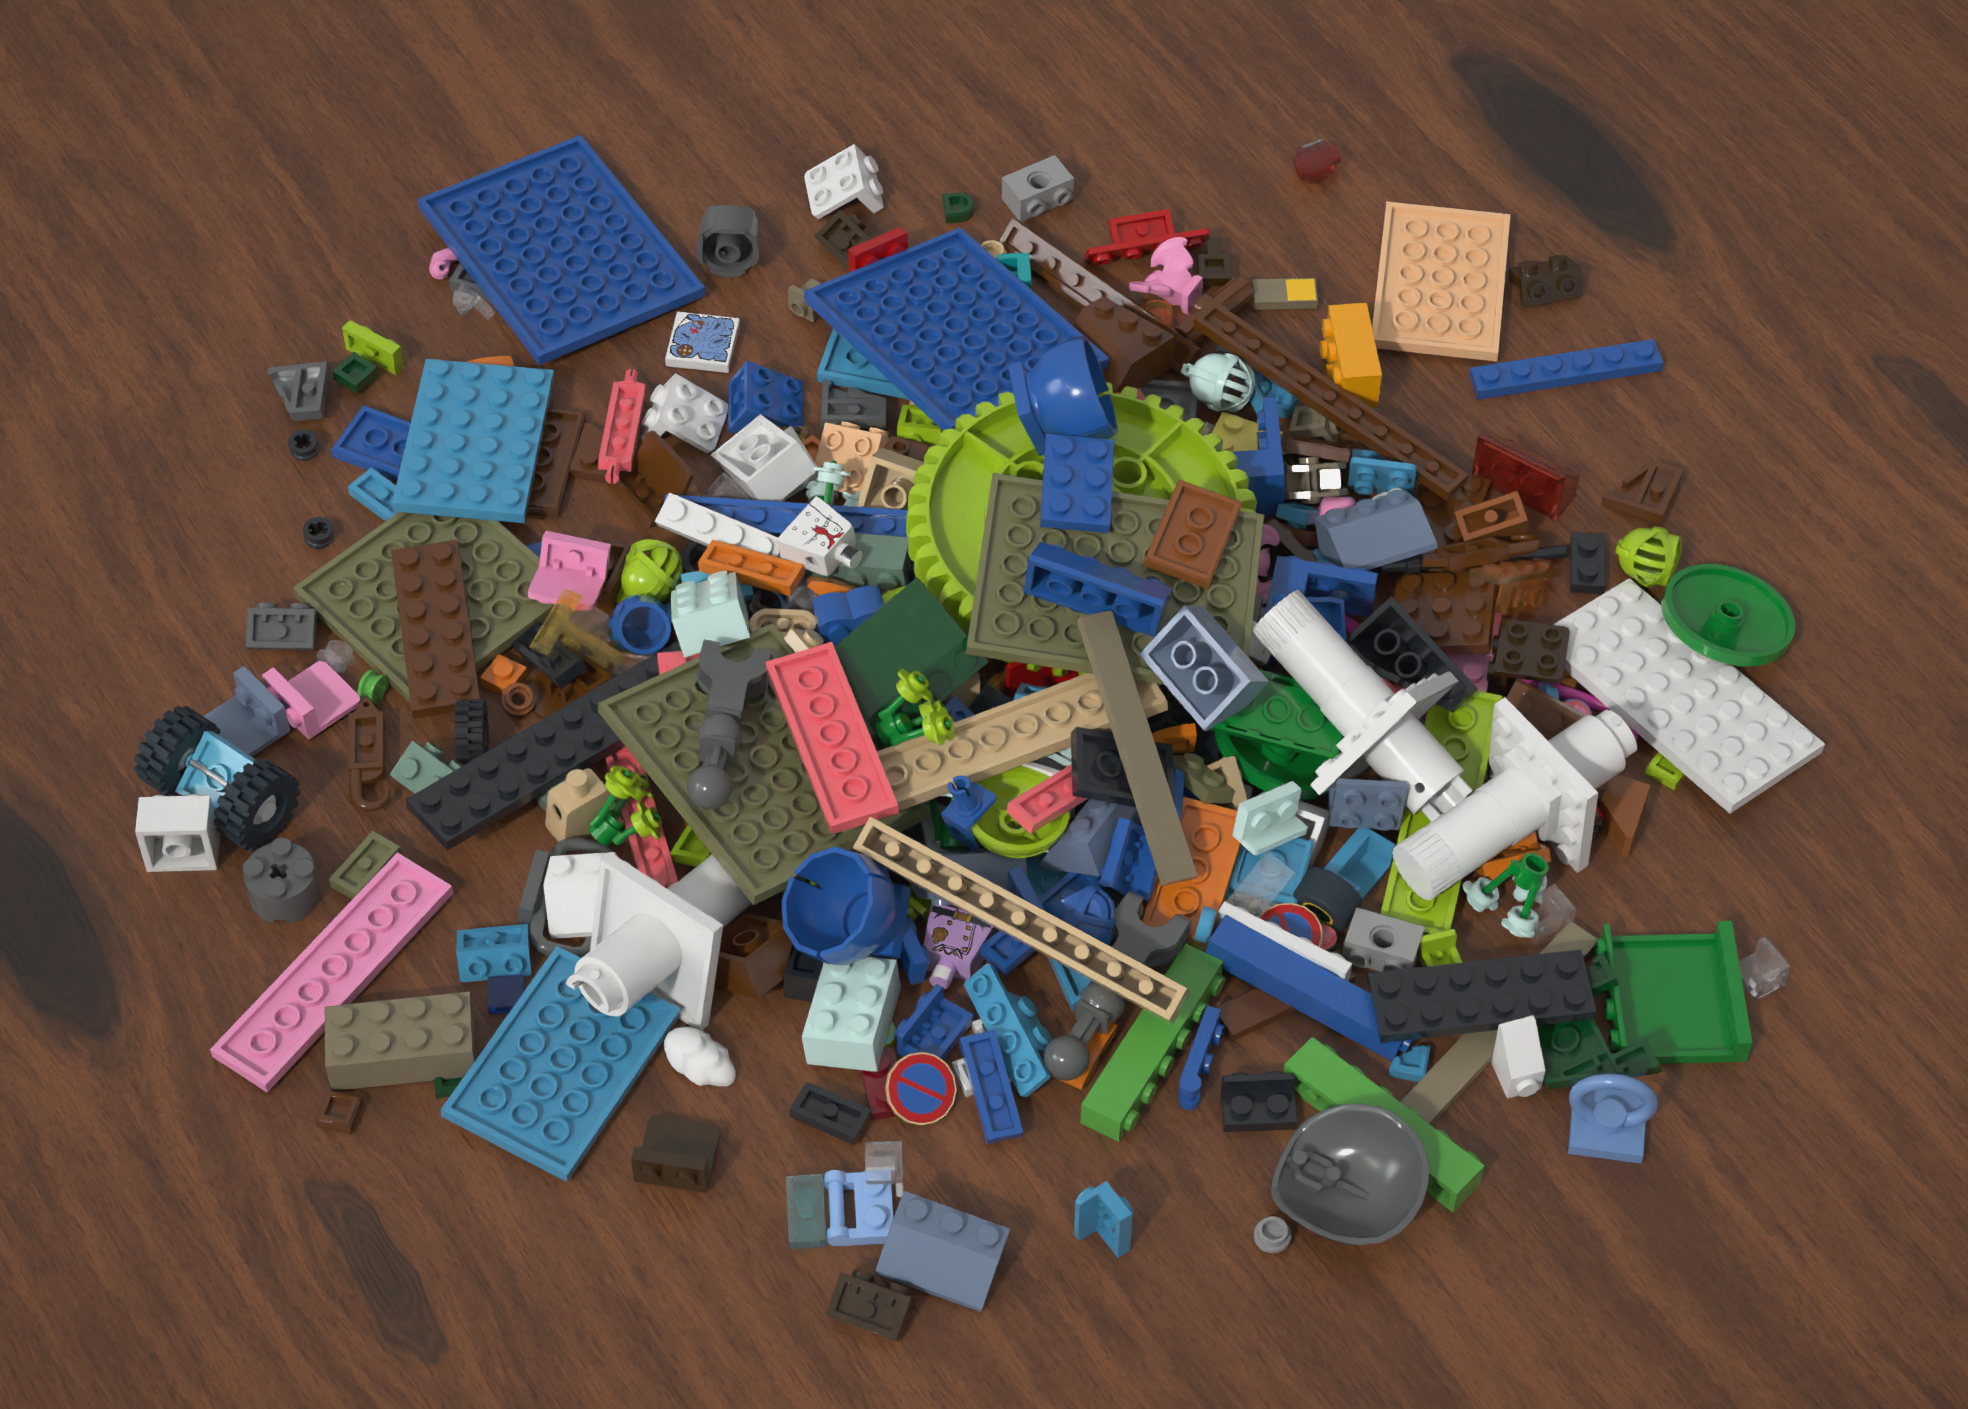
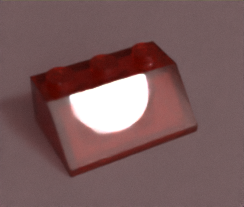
[1472,432,1580,521]

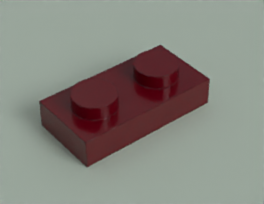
[861,1046,897,1121]

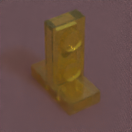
[529,589,626,669]

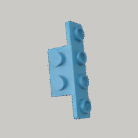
[964,963,1052,1097]

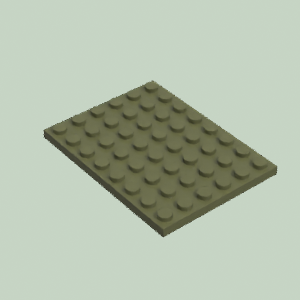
[966,473,1264,685]
[598,623,930,905]

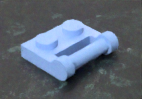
[824,1170,893,1246]

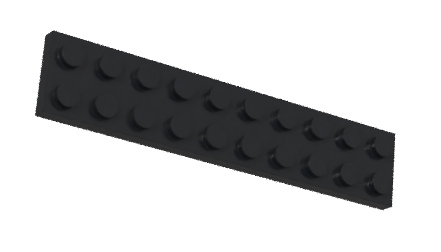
[406,640,682,851]

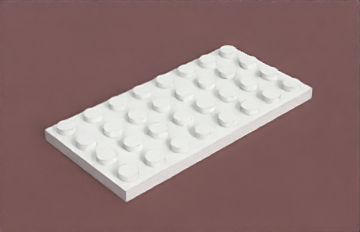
[1553,578,1825,814]

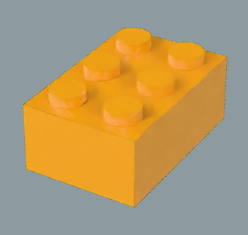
[1320,303,1382,408]

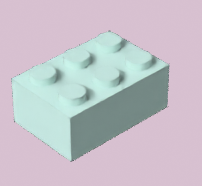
[671,571,750,658]
[802,957,901,1072]

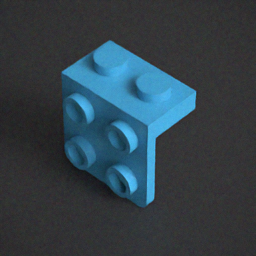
[1348,449,1417,496]

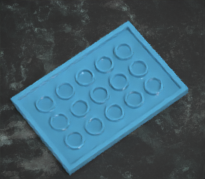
[392,359,554,523]
[441,946,681,1182]

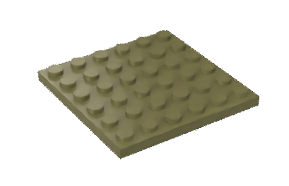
[293,512,565,704]

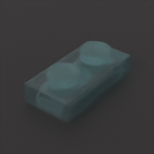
[785,1174,827,1249]

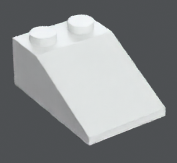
[711,414,816,502]

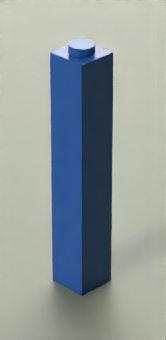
[1205,915,1414,1062]

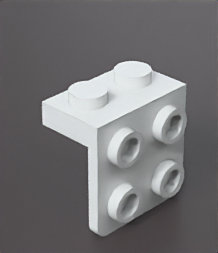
[804,144,884,219]
[641,373,728,454]

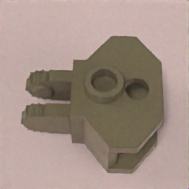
[1284,457,1348,504]

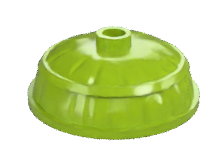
[971,766,1070,858]

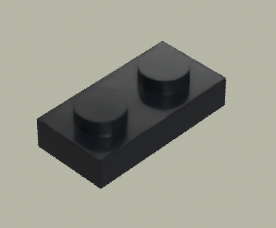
[1570,532,1605,595]
[789,1082,872,1146]

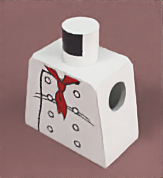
[776,496,863,576]

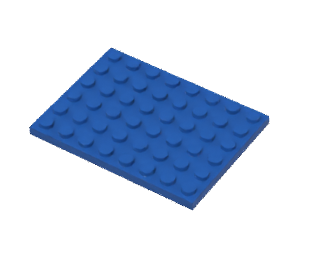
[417,135,705,365]
[804,227,1109,430]

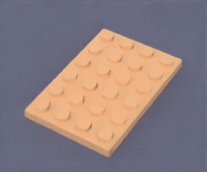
[1372,201,1511,362]

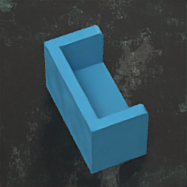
[1324,828,1396,902]

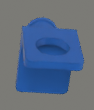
[941,775,997,851]

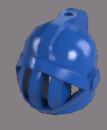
[607,594,672,656]
[1043,884,1116,946]

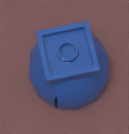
[1008,336,1118,456]
[782,847,911,965]

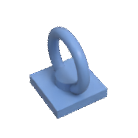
[1568,1074,1658,1164]

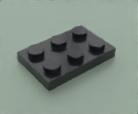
[1070,727,1176,807]

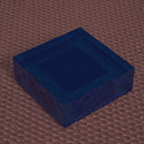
[487,975,525,1014]

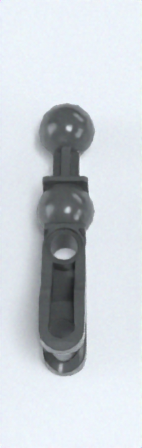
[687,639,771,810]
[1043,891,1191,1081]

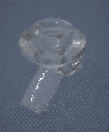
[453,284,496,321]

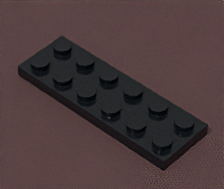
[1367,949,1597,1043]

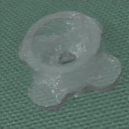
[317,640,356,673]

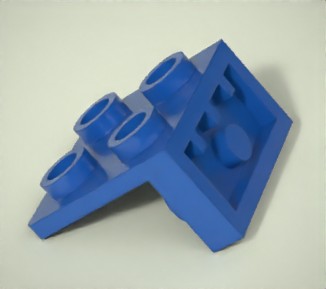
[728,360,803,434]

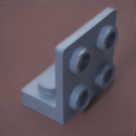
[203,666,290,757]
[1329,778,1408,831]

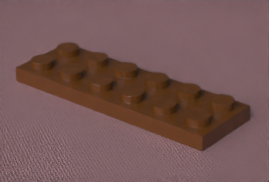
[391,540,481,719]

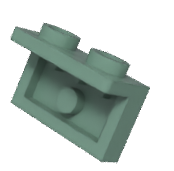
[389,740,463,794]

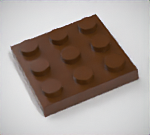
[1394,570,1499,655]

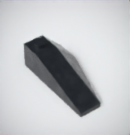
[1346,596,1478,713]

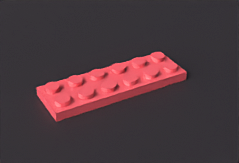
[765,642,899,834]

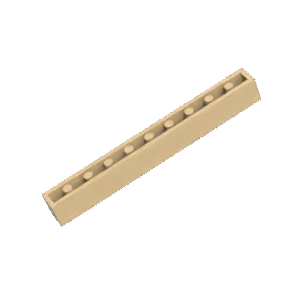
[853,817,1190,1025]

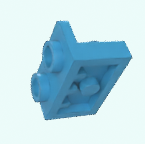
[456,924,532,982]

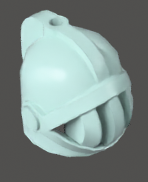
[1180,353,1255,412]

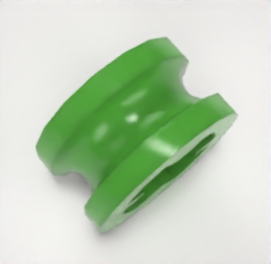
[357,669,389,704]

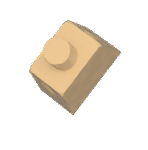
[545,768,620,842]

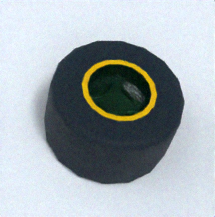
[1293,867,1362,931]

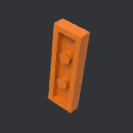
[698,540,805,596]

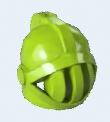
[1615,526,1682,587]
[616,539,683,604]

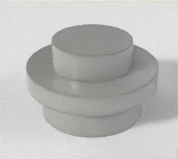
[1254,1216,1291,1253]

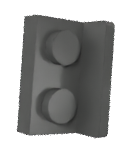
[245,603,320,651]

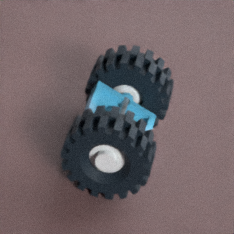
[134,706,301,852]

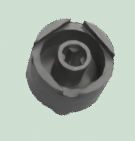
[696,205,761,277]
[243,838,320,923]

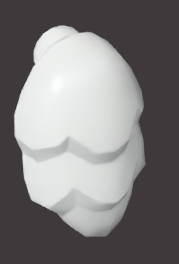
[664,1027,736,1087]

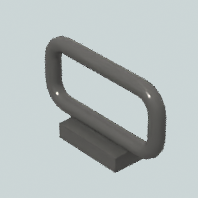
[517,837,615,958]

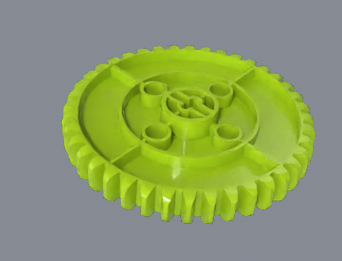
[906,382,1257,677]

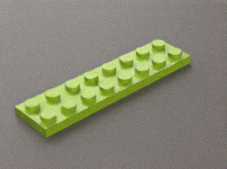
[1381,691,1503,936]

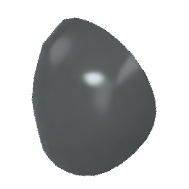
[1270,1104,1429,1245]

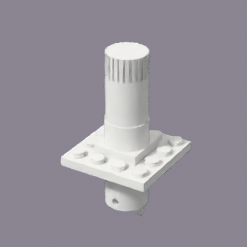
[1252,590,1474,822]
[1392,698,1637,900]
[566,852,752,1030]

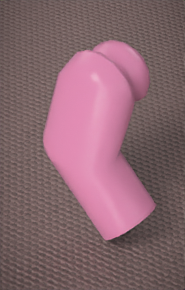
[429,248,458,280]

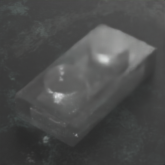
[1226,851,1296,918]

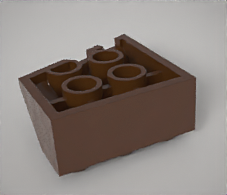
[1073,296,1175,393]

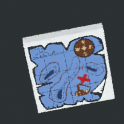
[665,312,740,373]

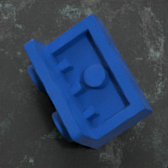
[1100,818,1158,902]
[895,984,974,1061]

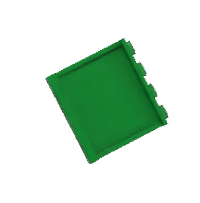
[1595,921,1752,1064]

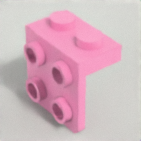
[528,531,611,611]
[262,661,361,740]

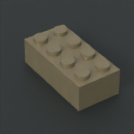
[324,992,477,1091]

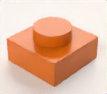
[480,654,528,695]

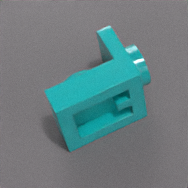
[997,253,1031,289]

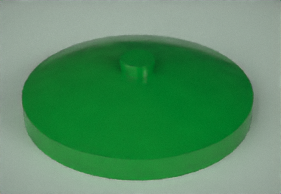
[1661,564,1796,667]
[1215,731,1343,800]

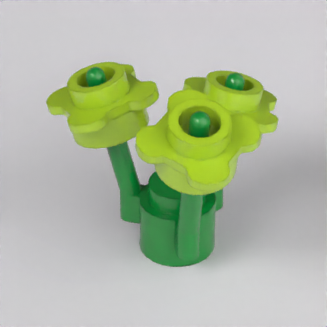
[875,669,955,747]
[588,765,662,846]

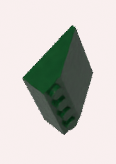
[834,577,988,750]

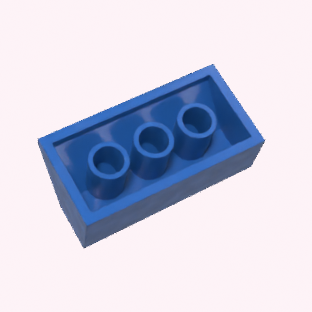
[1024,542,1172,638]

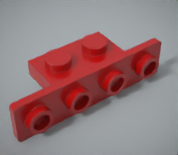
[1084,209,1210,265]

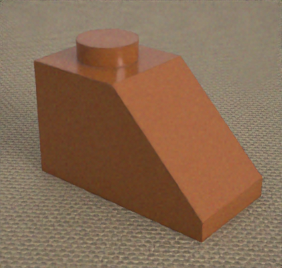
[1454,491,1531,542]
[1597,775,1651,858]

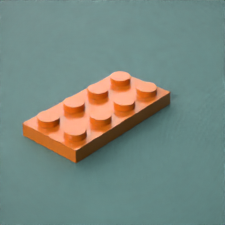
[1142,797,1242,946]

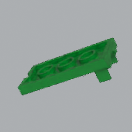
[1200,669,1342,760]

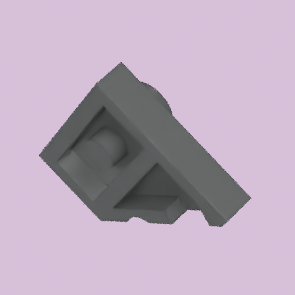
[821,380,887,430]

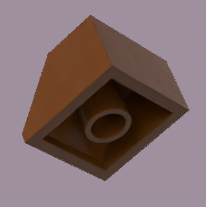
[714,912,793,999]

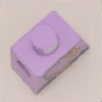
[923,904,997,990]

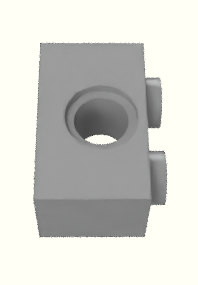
[1002,155,1074,222]
[1342,907,1425,972]

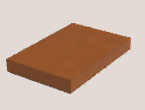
[1143,479,1243,589]

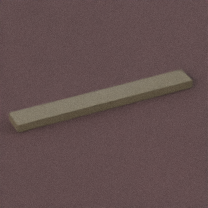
[1076,610,1198,886]
[1400,921,1596,1126]

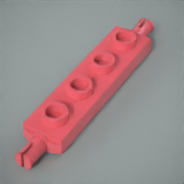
[598,369,646,484]

